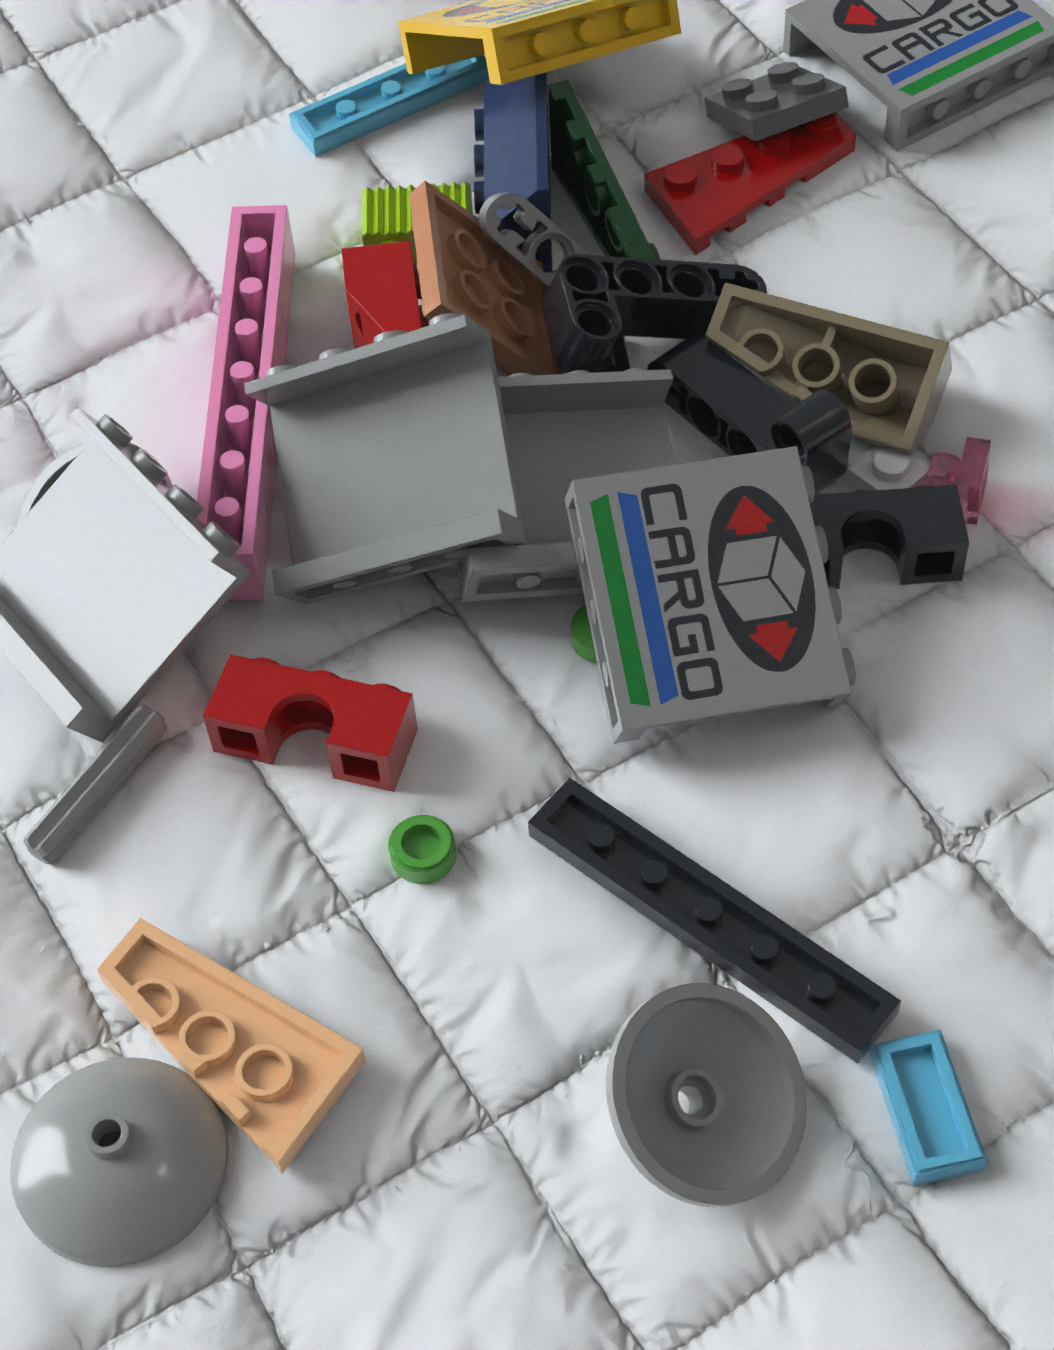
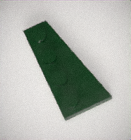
[548,79,661,260]

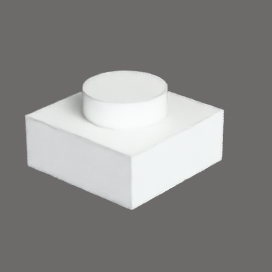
[846,445,933,491]

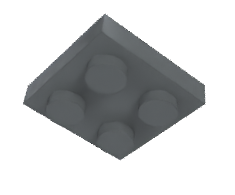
[704,62,849,141]

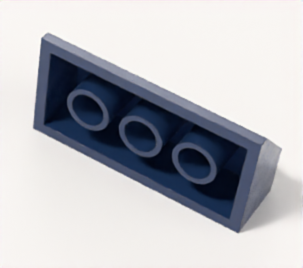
[474,72,553,272]

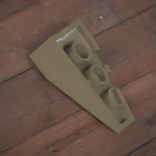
[706,283,952,455]

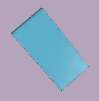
[870,1030,987,1186]

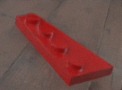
[644,112,856,255]

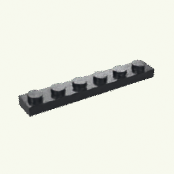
[528,778,901,1064]

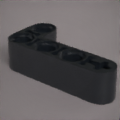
[542,254,767,373]
[647,333,852,495]

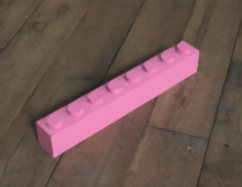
[197,205,296,601]

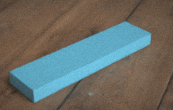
[289,55,490,157]

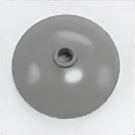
[606,983,807,1207]
[10,1057,228,1267]

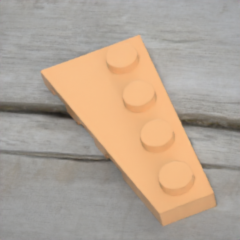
[97,918,366,1174]

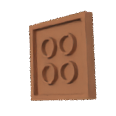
[409,181,561,375]

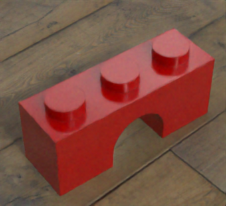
[203,654,418,792]

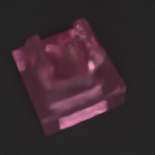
[928,437,991,525]

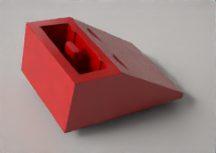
[341,241,429,349]

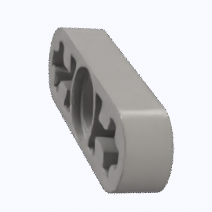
[479,193,590,290]

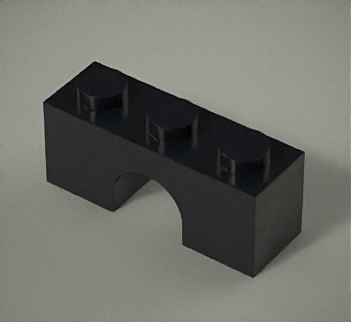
[810,485,969,589]

